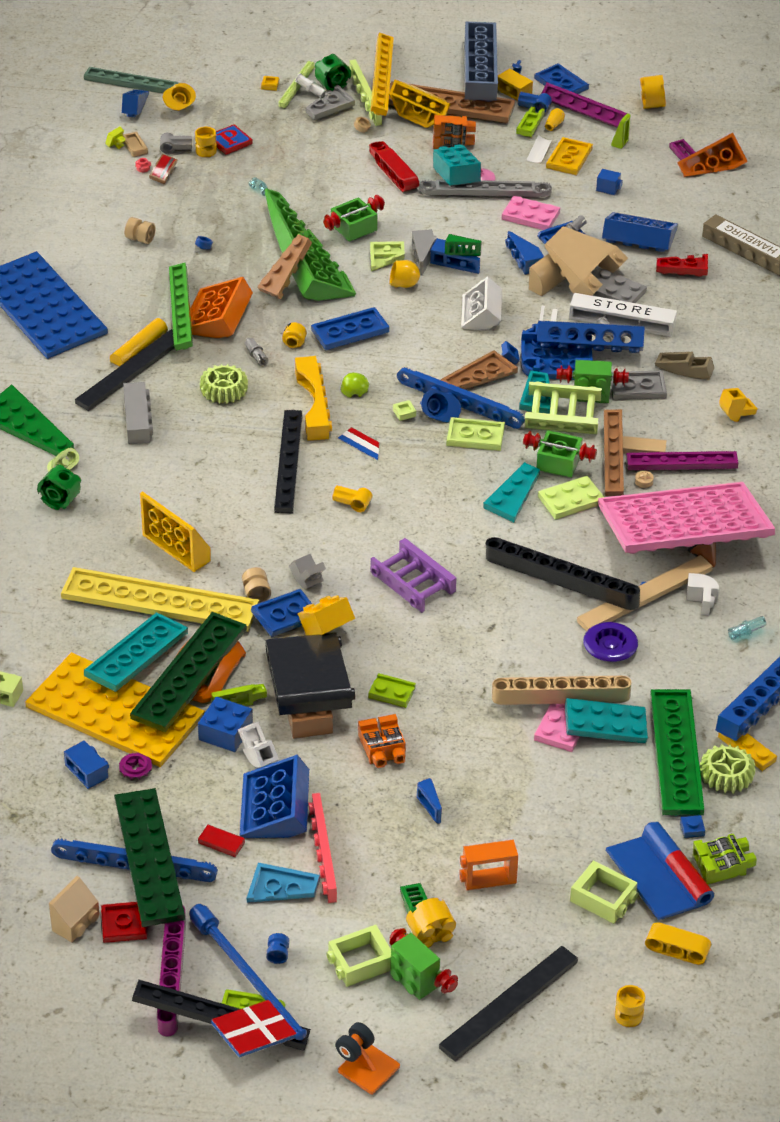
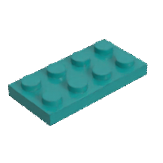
[565,698,648,743]

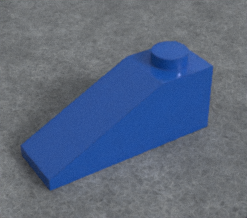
[121,89,149,117]
[430,238,480,274]

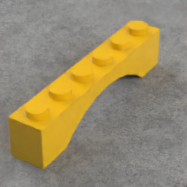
[295,356,332,441]

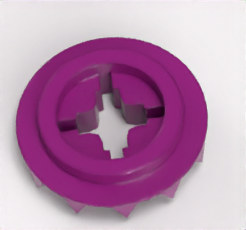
[119,753,152,780]

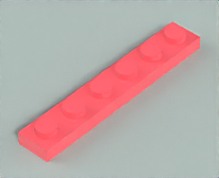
[308,793,337,903]

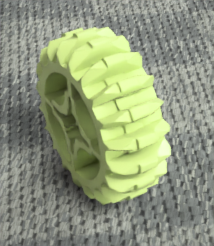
[200,364,248,404]
[700,744,756,794]

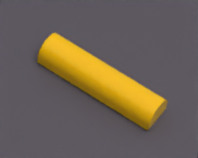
[110,318,168,366]

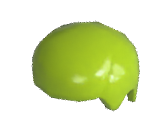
[340,372,370,398]

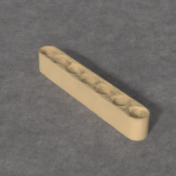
[492,675,632,705]

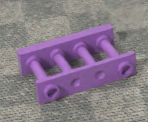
[370,538,457,613]

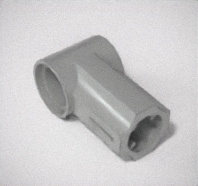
[160,132,192,154]

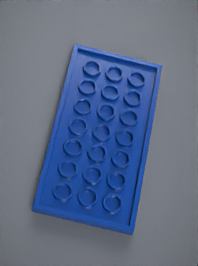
[0,251,108,359]

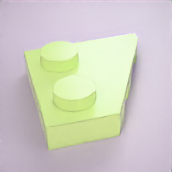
[370,241,405,271]

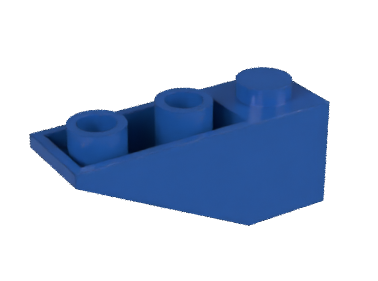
[505,231,544,275]

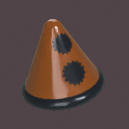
[687,542,716,568]

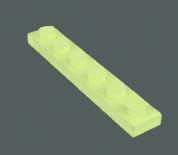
[349,59,382,126]

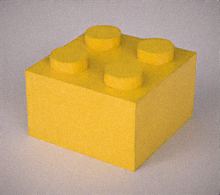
[298,595,356,635]

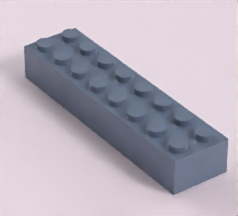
[464,21,498,102]

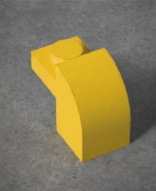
[719,388,758,422]

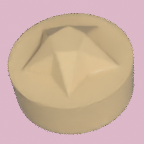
[354,117,371,133]
[635,471,654,488]

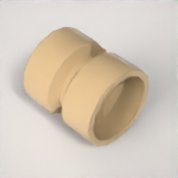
[124,217,156,244]
[242,567,271,603]

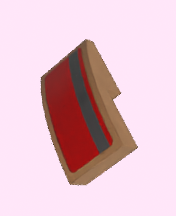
[149,154,178,184]

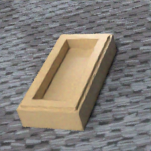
[123,132,148,157]

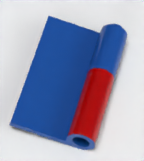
[605,822,715,921]

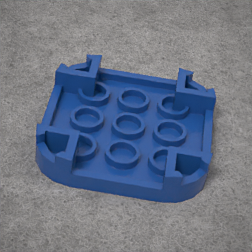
[521,324,593,380]

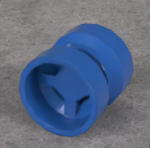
[266,933,290,964]

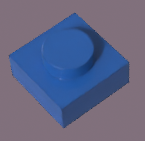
[501,341,520,365]
[680,815,705,838]

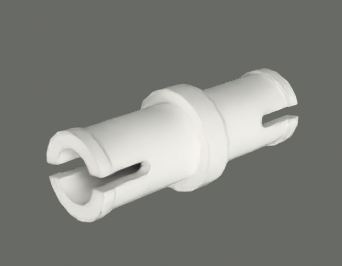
[295,73,326,98]

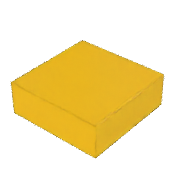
[261,76,280,91]

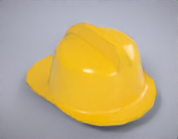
[162,83,196,111]

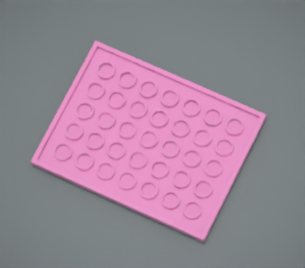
[598,482,775,554]

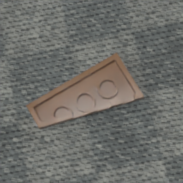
[257,234,312,299]
[441,350,518,389]

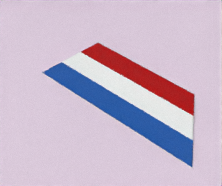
[338,427,379,460]

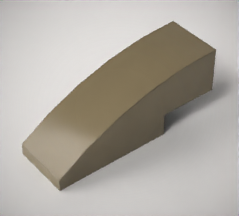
[655,351,714,379]

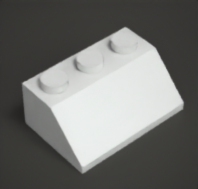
[461,276,502,330]

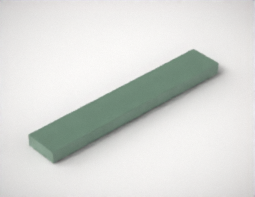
[84,67,179,93]

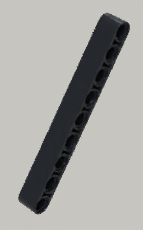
[485,537,640,610]

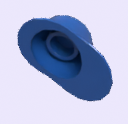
[420,389,461,422]

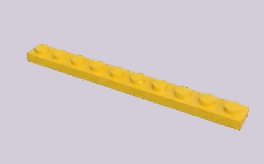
[370,32,394,116]

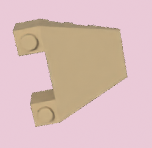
[544,226,628,296]

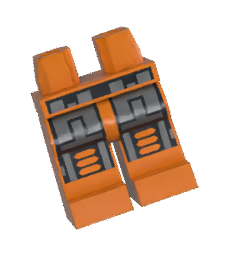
[433,115,476,149]
[358,714,406,768]

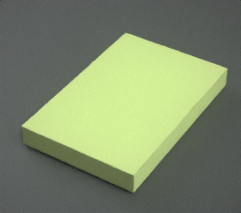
[446,417,505,451]

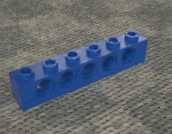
[537,321,645,353]
[715,657,780,741]

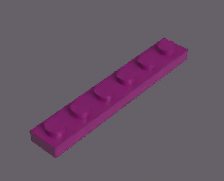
[541,82,627,128]
[626,451,739,471]

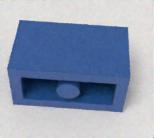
[64,740,109,789]

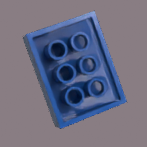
[602,212,678,252]
[240,754,310,838]

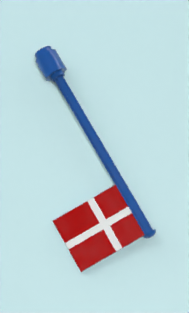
[189,904,307,1058]

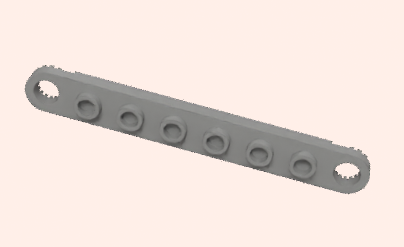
[419,180,552,197]

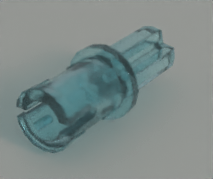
[728,616,767,640]

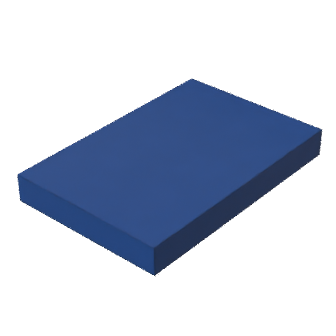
[534,63,589,94]
[251,589,312,637]

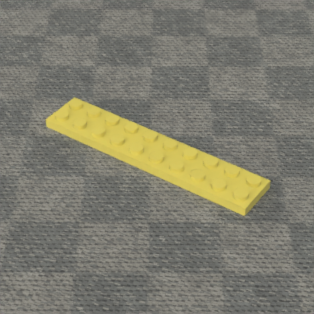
[61,567,259,632]

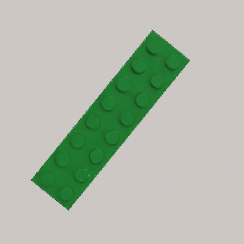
[650,689,704,815]

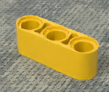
[645,922,712,965]

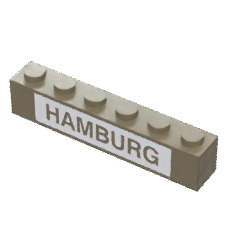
[702,214,780,276]

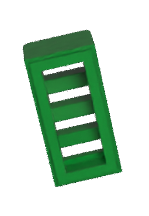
[445,234,482,256]
[400,883,427,914]

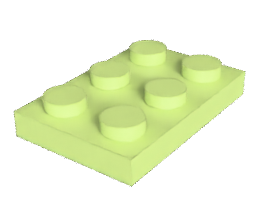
[538,476,604,520]

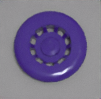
[583,622,638,662]

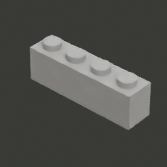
[123,382,153,444]

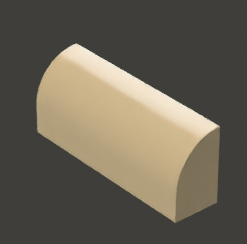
[528,254,566,296]

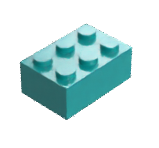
[433,145,481,186]

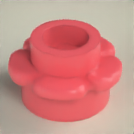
[135,158,151,173]

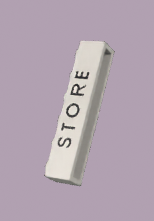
[569,293,677,337]

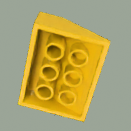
[140,491,211,572]

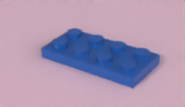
[311,307,390,350]

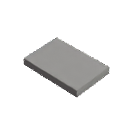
[611,370,667,400]

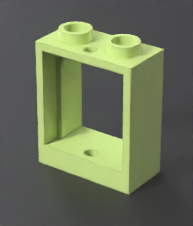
[570,860,638,924]
[326,925,391,987]

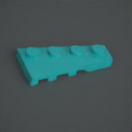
[483,462,540,523]

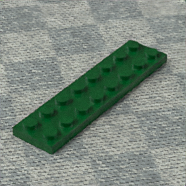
[130,612,247,733]
[114,788,185,927]

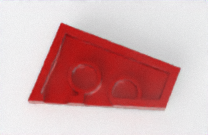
[656,254,708,277]

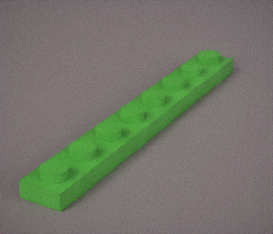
[169,263,193,351]

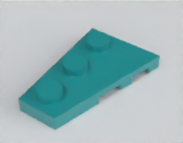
[519,370,552,414]

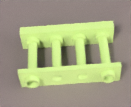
[525,382,602,434]

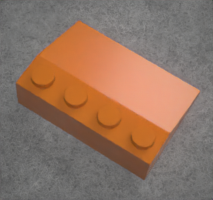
[190,277,253,338]

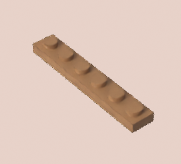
[604,409,624,496]

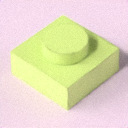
[393,400,416,421]

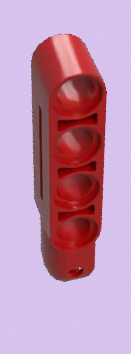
[369,141,419,192]

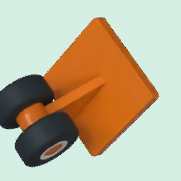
[335,1022,400,1095]

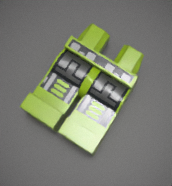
[692,833,757,885]

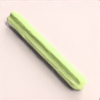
[278,61,315,108]

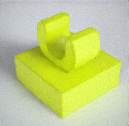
[105,126,126,149]

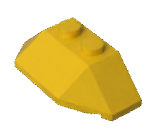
[389,79,450,128]

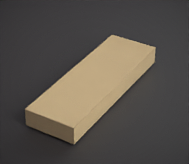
[623,436,667,453]

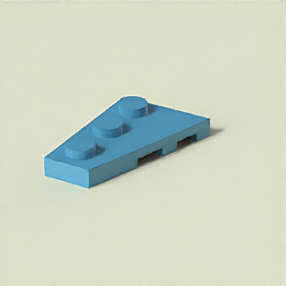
[246,862,320,903]

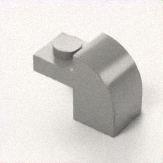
[289,554,326,589]

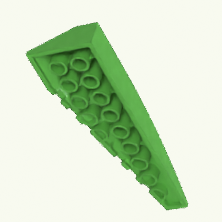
[265,188,356,301]

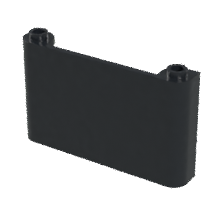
[265,632,355,716]

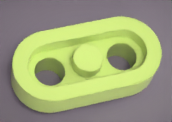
[47,448,79,472]

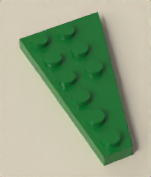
[0,384,74,456]

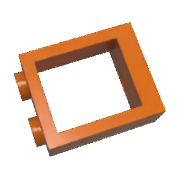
[459,839,518,890]

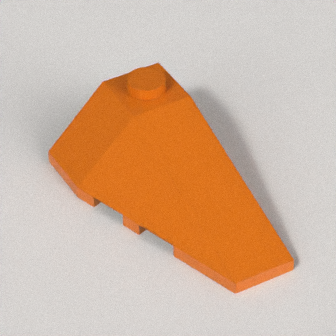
[677,133,748,177]

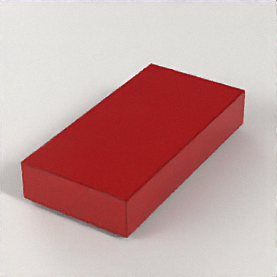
[198,824,245,857]

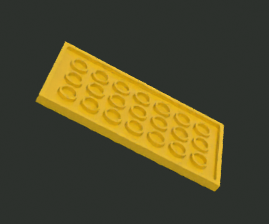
[25,652,205,768]

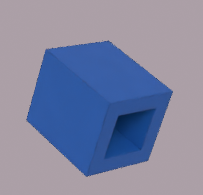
[596,168,623,195]

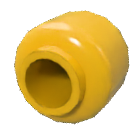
[282,322,307,348]

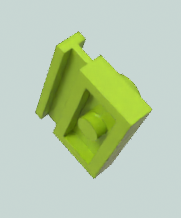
[368,673,416,708]

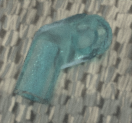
[248,177,268,196]

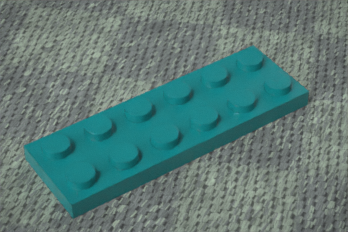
[84,612,188,692]

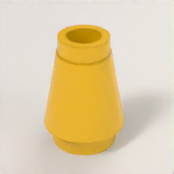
[545,108,565,131]

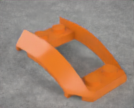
[176,639,246,703]

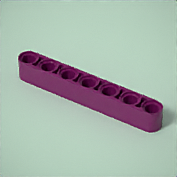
[157,906,186,1037]

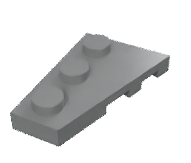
[306,85,355,120]

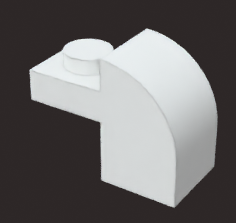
[686,573,719,616]
[238,722,279,767]

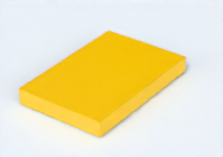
[546,137,593,175]

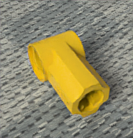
[332,485,373,512]

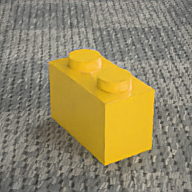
[497,68,533,101]

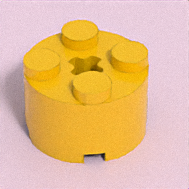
[640,75,666,109]
[406,898,456,948]

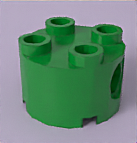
[315,54,351,91]
[37,465,82,510]

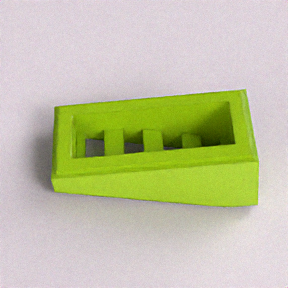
[611,113,631,149]

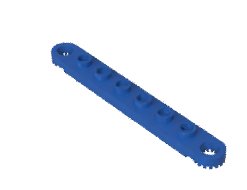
[397,367,525,429]
[51,838,218,882]

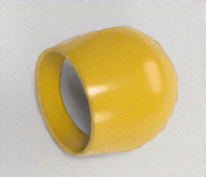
[389,260,420,288]

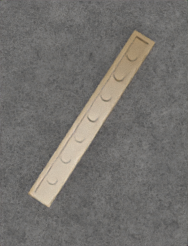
[577,555,713,631]

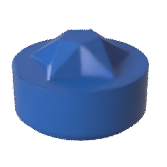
[195,236,213,250]

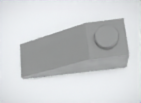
[412,229,437,275]

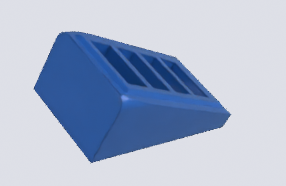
[417,778,442,824]

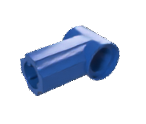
[518,92,552,113]

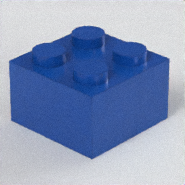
[198,697,253,752]

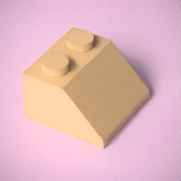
[49,876,100,943]

